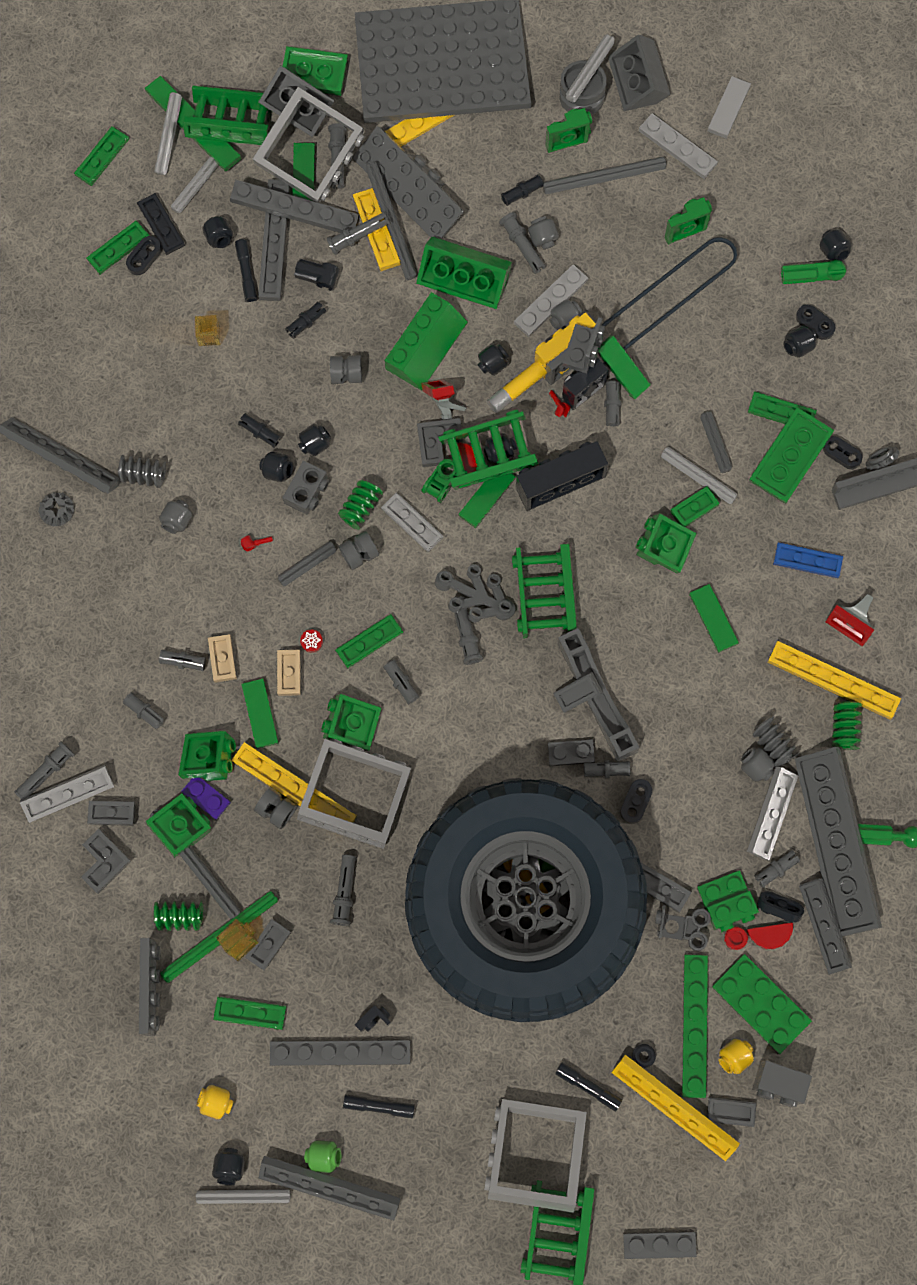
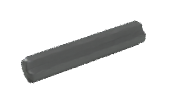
[700,411,732,473]
[278,541,336,586]

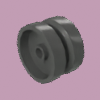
[559,60,606,115]

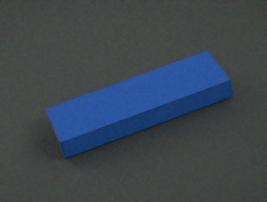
[773,542,843,578]

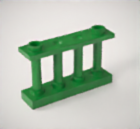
[183,85,272,145]
[438,410,539,490]
[512,544,577,639]
[520,1180,594,1285]

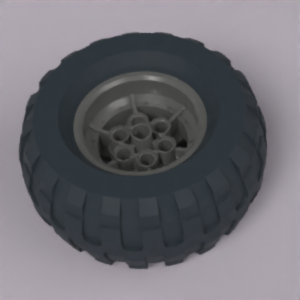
[405,778,647,1023]

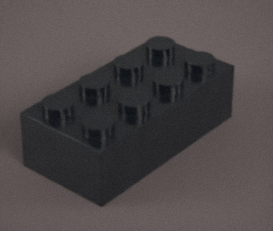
[516,441,608,511]

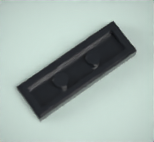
[137,193,185,255]

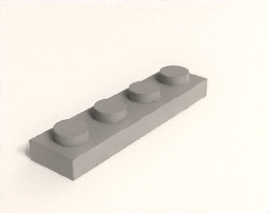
[639,113,718,179]
[514,264,588,337]
[20,765,114,823]
[747,767,798,861]

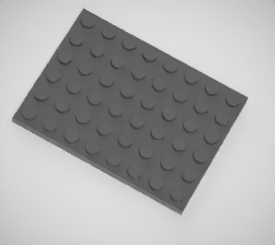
[355,0,531,123]

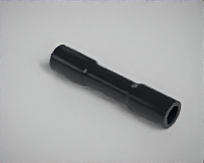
[235,239,258,303]
[555,1062,623,1112]
[343,1094,415,1119]

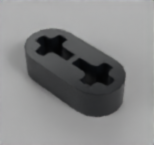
[823,436,862,470]

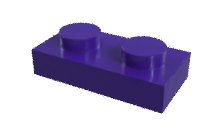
[181,778,231,821]

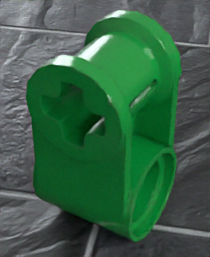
[421,459,456,503]

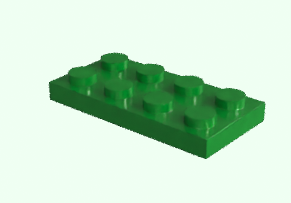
[749,407,834,504]
[712,954,812,1055]

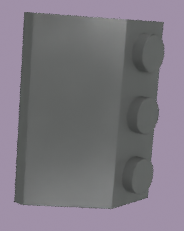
[608,35,670,111]
[259,65,335,137]

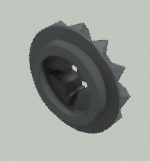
[865,446,900,471]
[38,492,74,526]

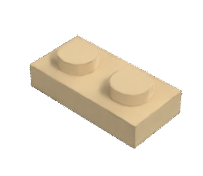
[208,634,237,683]
[277,650,301,696]

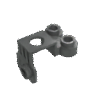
[655,905,711,951]

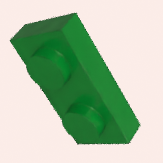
[670,486,720,527]

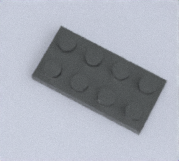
[139,938,161,1036]

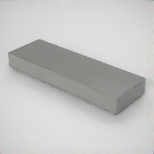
[707,76,751,139]
[381,492,443,552]

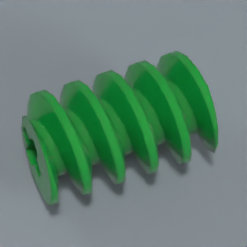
[338,480,383,530]
[832,701,862,750]
[153,901,203,931]

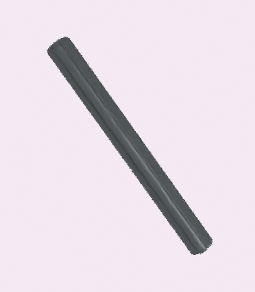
[543,157,666,194]
[366,162,417,280]
[150,808,241,920]

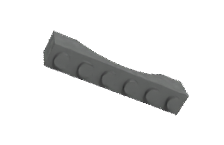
[557,628,640,762]

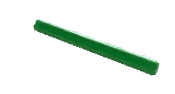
[160,891,278,983]

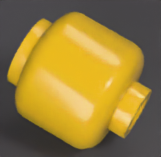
[719,1039,754,1074]
[196,1085,233,1120]

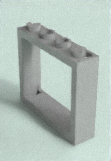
[253,87,365,203]
[297,739,411,849]
[484,1099,587,1213]

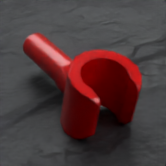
[549,390,570,417]
[241,535,273,552]

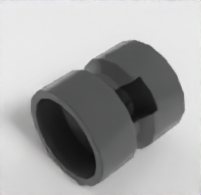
[330,355,362,384]
[338,531,379,570]
[254,787,297,829]

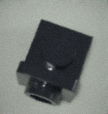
[355,1005,391,1032]

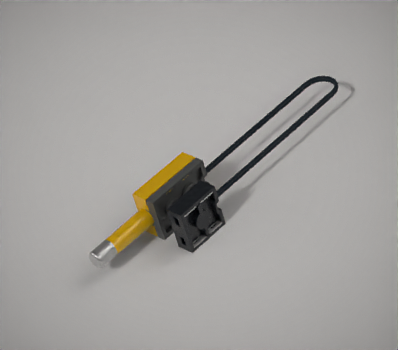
[487,237,737,413]

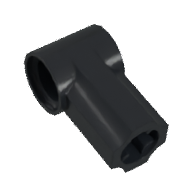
[294,259,340,291]

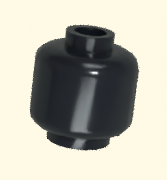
[202,216,233,248]
[819,230,852,261]
[783,325,817,358]
[477,343,510,376]
[298,424,331,456]
[483,433,517,465]
[259,452,294,482]
[212,1148,245,1186]

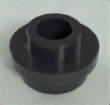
[632,1044,656,1068]

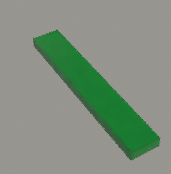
[145,76,241,172]

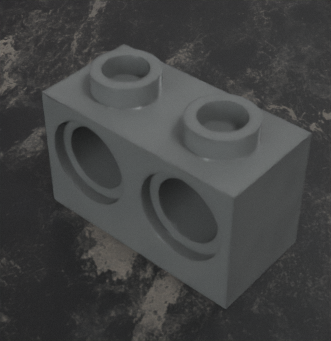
[283,460,329,515]

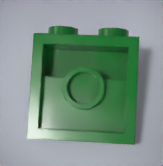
[545,108,592,153]
[664,197,712,245]
[636,514,697,574]
[321,694,381,751]
[178,731,236,781]
[146,793,211,858]
[697,870,759,933]

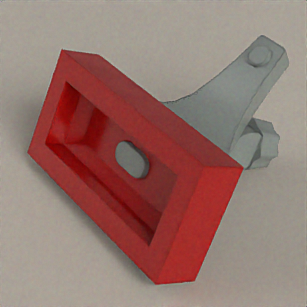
[421,379,466,420]
[825,594,874,647]

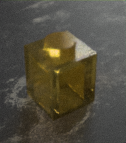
[195,315,220,346]
[216,919,259,961]

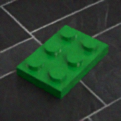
[283,46,348,96]

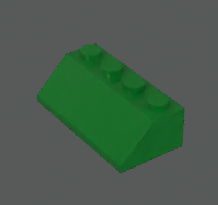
[416,237,512,309]
[384,292,468,391]

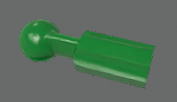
[781,260,846,284]
[858,824,917,848]

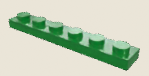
[682,955,708,1098]

